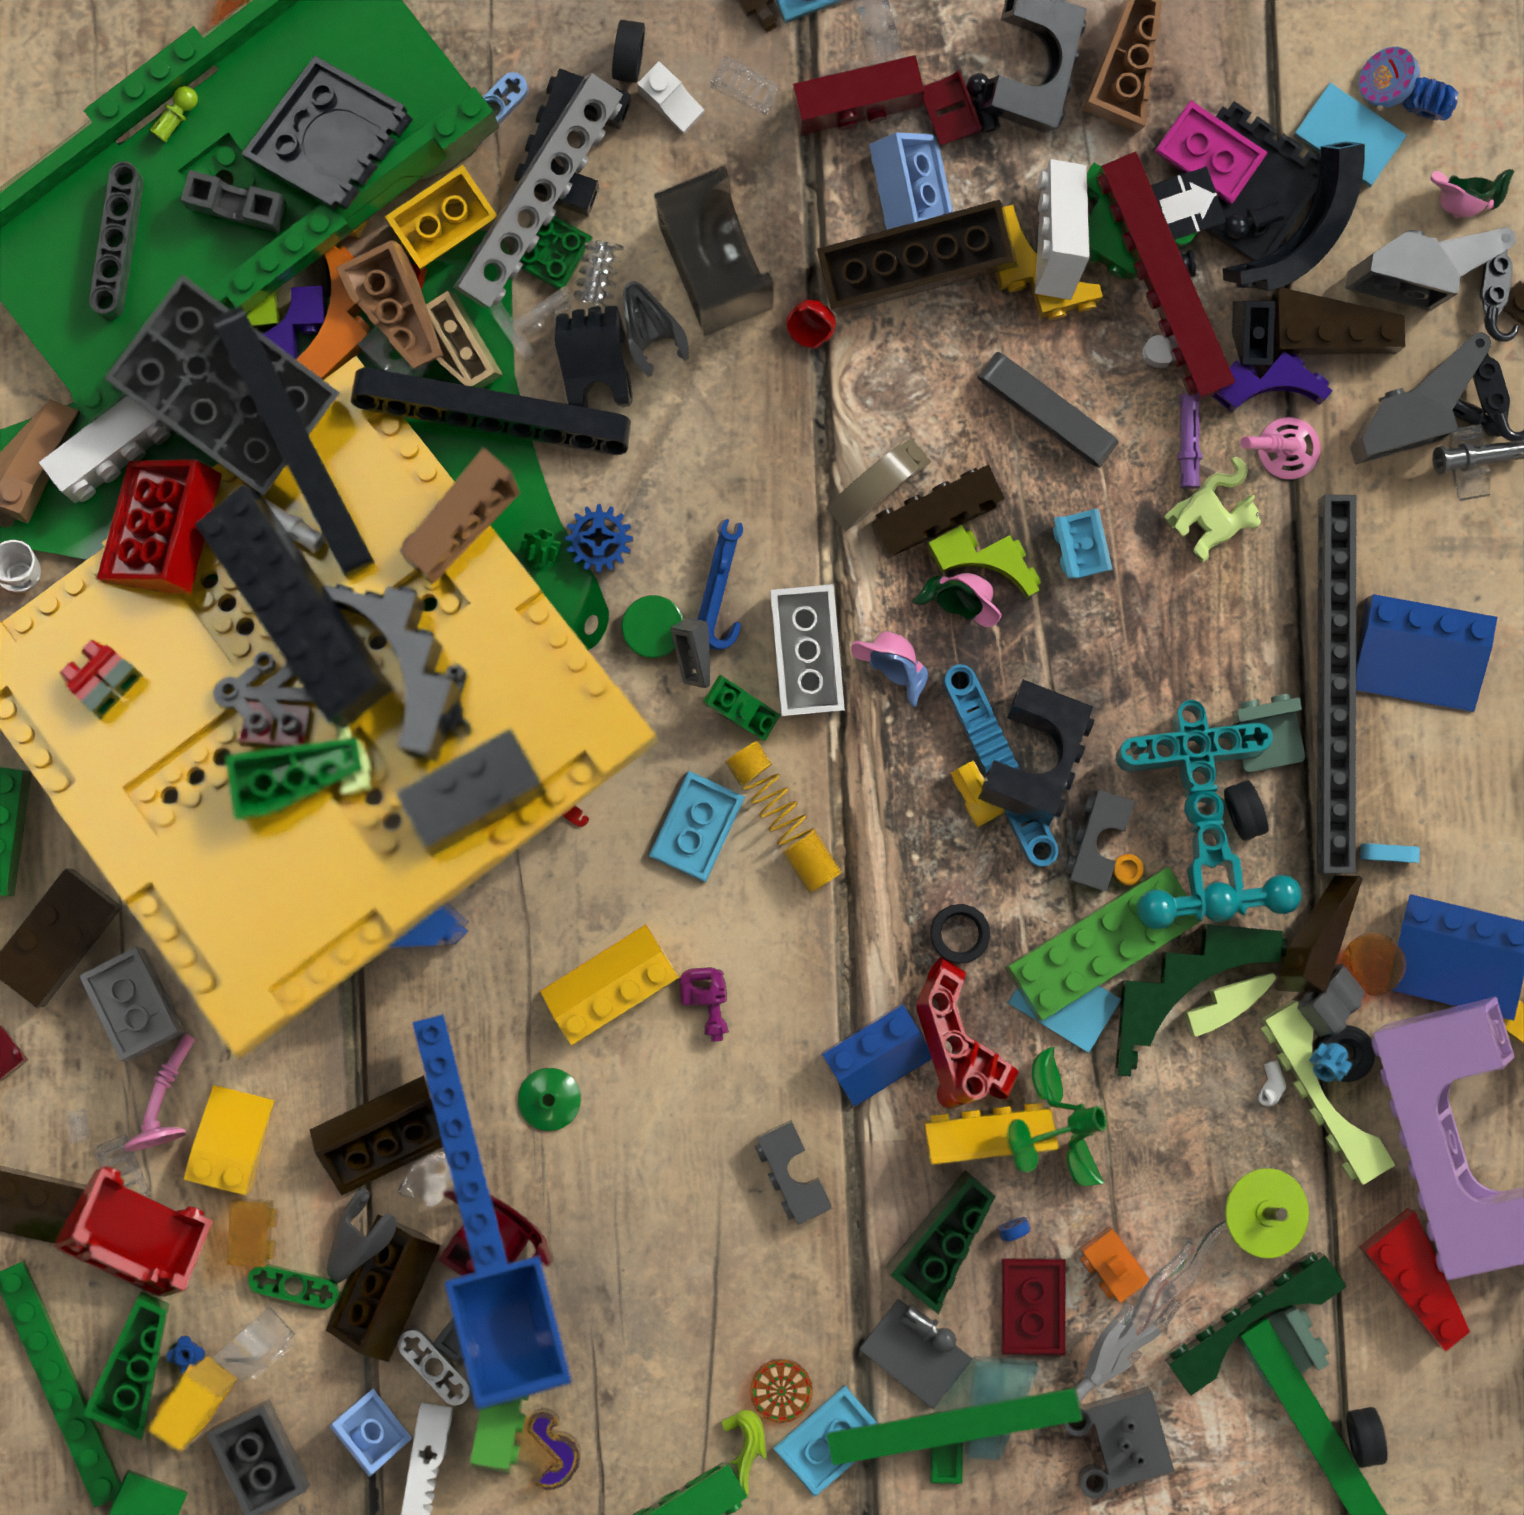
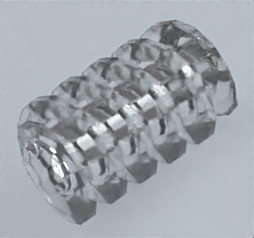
[573,240,624,309]

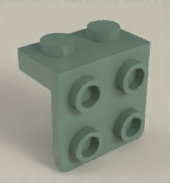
[1232,693,1305,772]
[1239,1305,1330,1389]

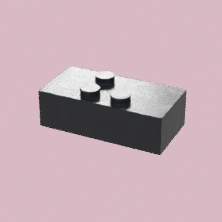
[395,728,547,857]

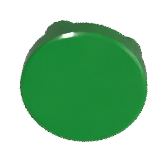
[622,595,684,658]

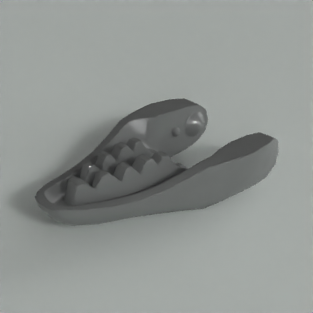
[623,281,689,377]
[327,1188,397,1283]

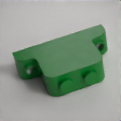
[1087,162,1197,280]

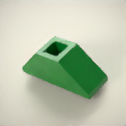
[703,674,780,741]

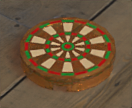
[750,1358,813,1423]

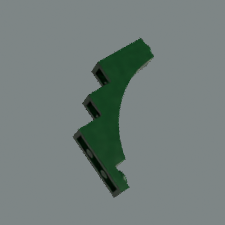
[1115,924,1287,1077]

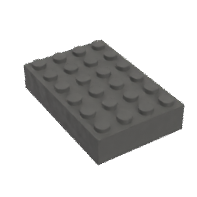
[105,275,340,495]

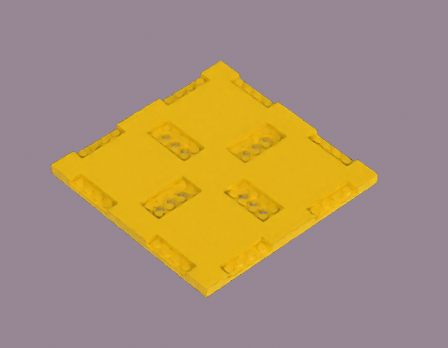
[0,356,659,1058]

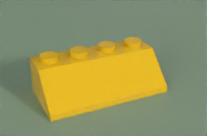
[540,924,679,1046]
[923,1102,1059,1164]

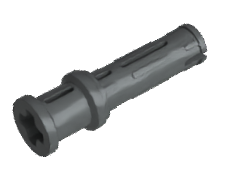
[1432,440,1524,475]

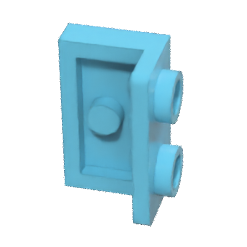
[1053,509,1113,579]

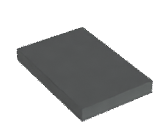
[859,1298,973,1409]

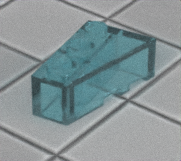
[965,1356,1039,1460]

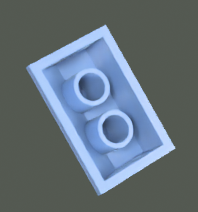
[869,132,953,230]

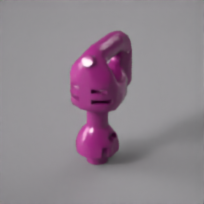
[679,967,729,1042]

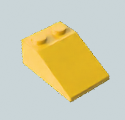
[184,1085,275,1195]

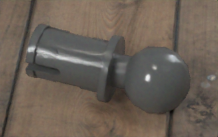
[899,1304,956,1353]

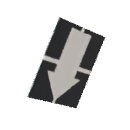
[1151,166,1226,240]

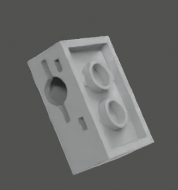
[79,947,185,1062]

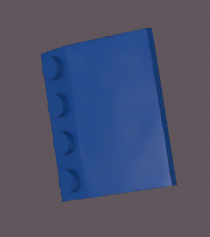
[1356,594,1498,712]
[1388,894,1524,1021]

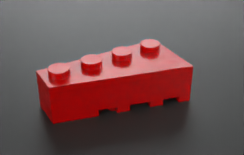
[1359,1208,1470,1352]

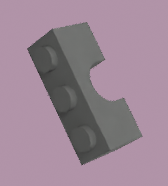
[181,170,287,233]
[1065,790,1135,892]
[754,1120,832,1225]

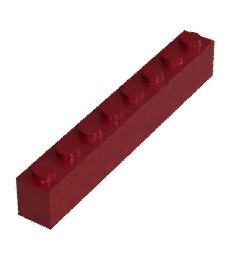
[1096,151,1236,402]

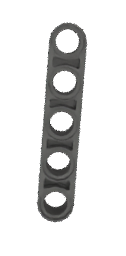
[89,161,144,320]
[978,352,1119,468]

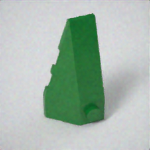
[225,737,361,820]

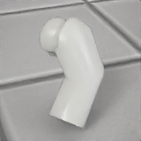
[1258,1060,1286,1107]

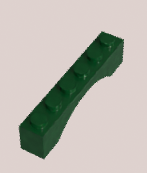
[1165,1252,1347,1396]

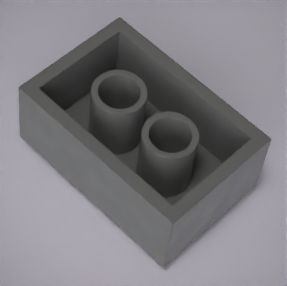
[206,1399,310,1515]

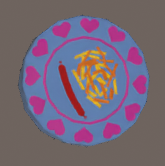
[1358,46,1420,108]

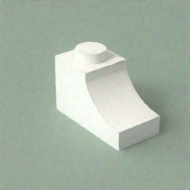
[637,61,705,135]

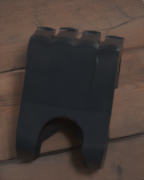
[554,306,633,408]

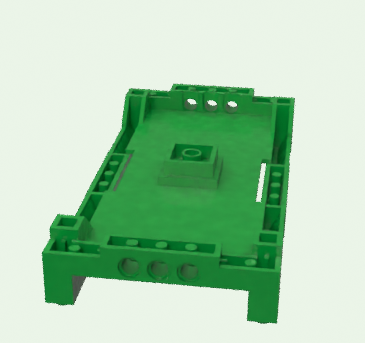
[0,0,499,422]

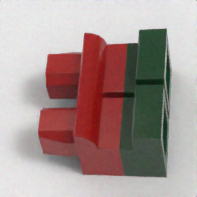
[60,639,143,720]

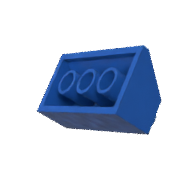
[389,902,469,947]

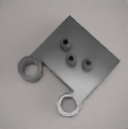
[1063,1386,1175,1498]

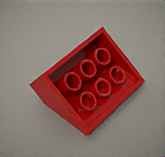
[97,460,222,593]

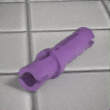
[1178,393,1202,489]

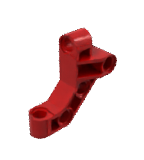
[916,957,1019,1109]

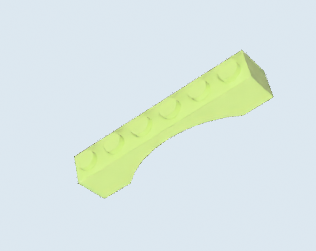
[1260,1000,1396,1185]

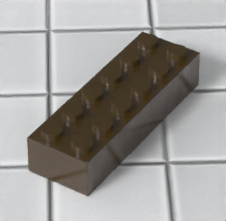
[817,199,1018,315]

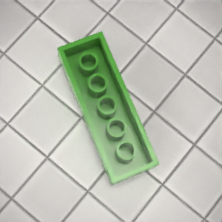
[1004,867,1203,1021]

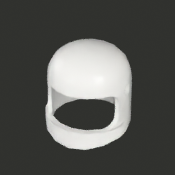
[0,540,41,594]

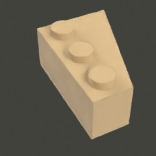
[426,291,503,388]

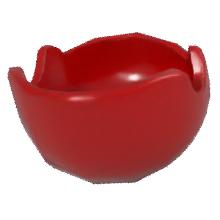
[786,300,836,349]

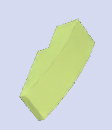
[1183,972,1276,1037]

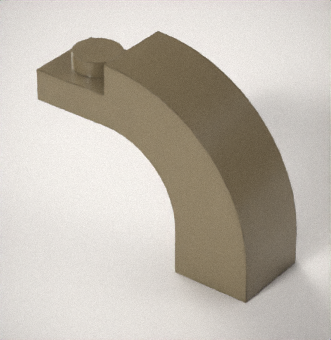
[826,438,931,532]

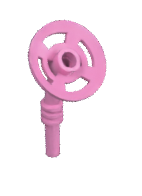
[1240,417,1320,480]
[123,1033,195,1152]

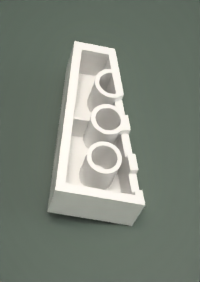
[1035,159,1089,300]

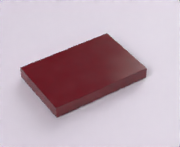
[1001,1258,1066,1355]

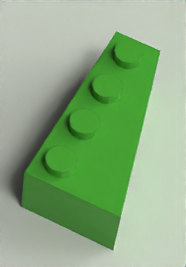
[470,1395,530,1474]

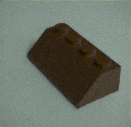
[309,1075,443,1195]
[0,1166,86,1244]
[326,1214,441,1362]

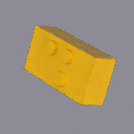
[148,1356,239,1452]

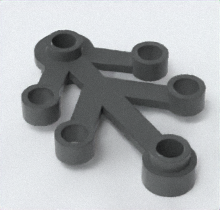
[213,652,318,734]

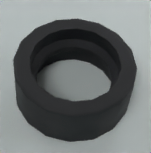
[612,20,645,83]
[930,904,991,964]

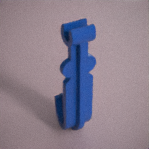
[697,519,743,650]

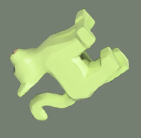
[1163,457,1261,562]

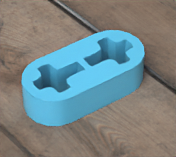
[1360,843,1420,863]

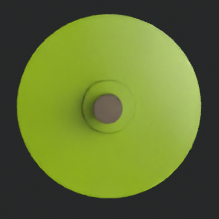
[1225,1168,1309,1258]

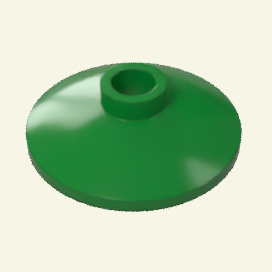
[518,1068,581,1131]

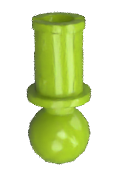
[149,86,198,143]

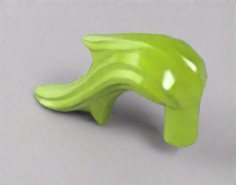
[722,1410,767,1497]

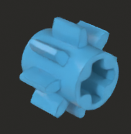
[1309,1043,1352,1082]

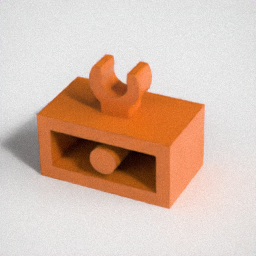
[1079,1226,1151,1303]

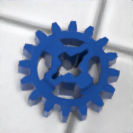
[565,504,633,573]

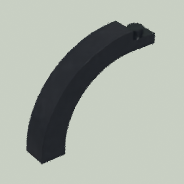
[1222,141,1365,291]

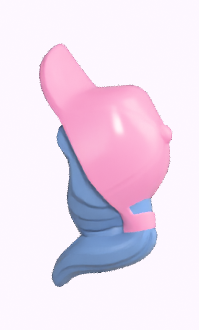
[851,631,928,707]

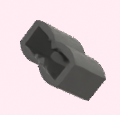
[1297,963,1365,1036]

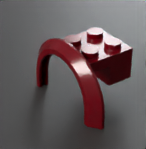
[438,1187,553,1277]

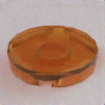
[1342,932,1406,996]

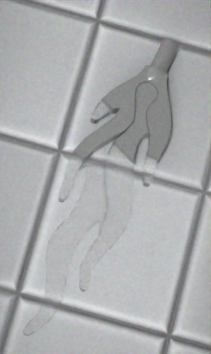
[1076,1220,1228,1402]

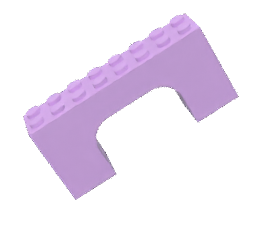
[1372,996,1524,1280]

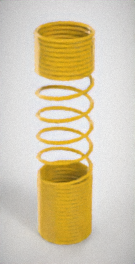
[725,741,842,893]

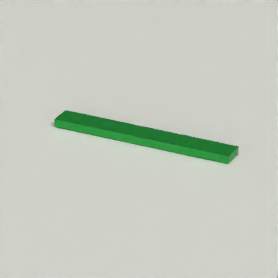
[1239,1317,1387,1515]
[827,1387,1083,1465]

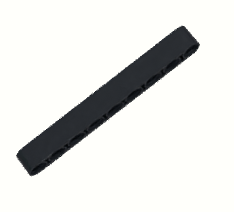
[212,305,374,577]
[351,368,631,455]

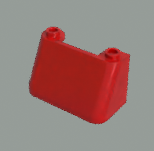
[54,1166,213,1297]

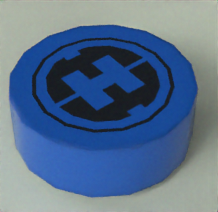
[998,1217,1031,1242]

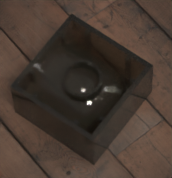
[653,165,774,336]

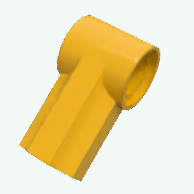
[950,760,1005,828]

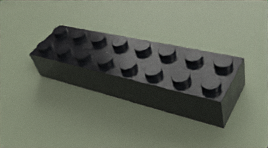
[195,484,394,729]

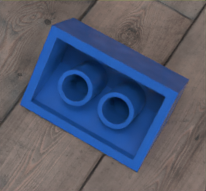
[822,1003,932,1107]

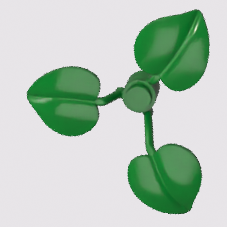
[1007,1047,1106,1187]

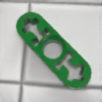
[248,1263,340,1309]

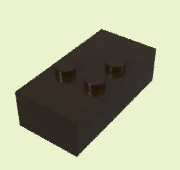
[0,868,122,1008]

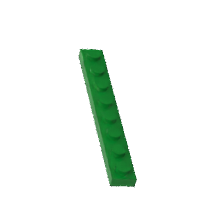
[0,1260,122,1508]

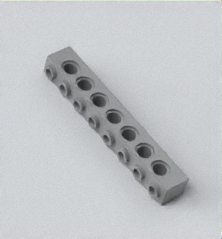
[453,73,623,308]

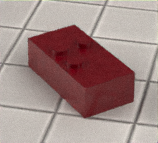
[792,55,924,136]

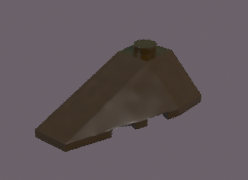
[1274,876,1363,993]

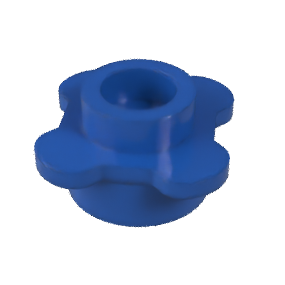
[167,1336,205,1374]

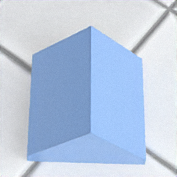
[329,1389,412,1476]

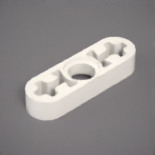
[398,1328,471,1405]

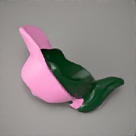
[1430,169,1514,219]
[912,573,1002,627]

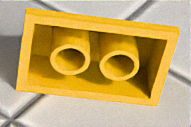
[385,165,498,270]

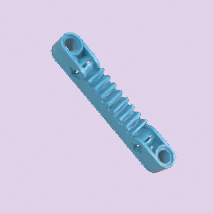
[943,664,1058,867]

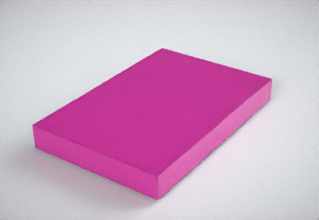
[1154,100,1268,206]

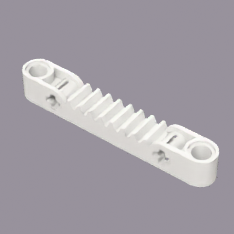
[401,1402,453,1515]

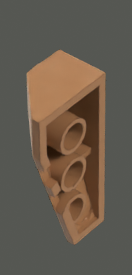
[336,240,443,369]
[0,399,80,524]

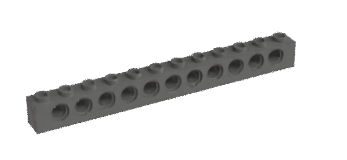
[1317,494,1357,874]

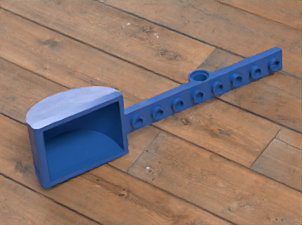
[412,1014,572,1410]

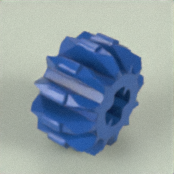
[1402,77,1459,121]

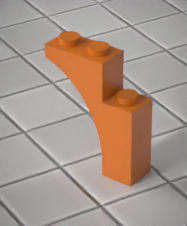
[296,245,373,380]

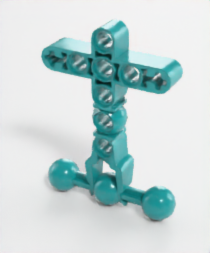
[1115,700,1302,929]

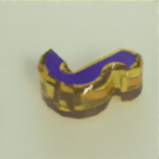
[527,1408,581,1490]

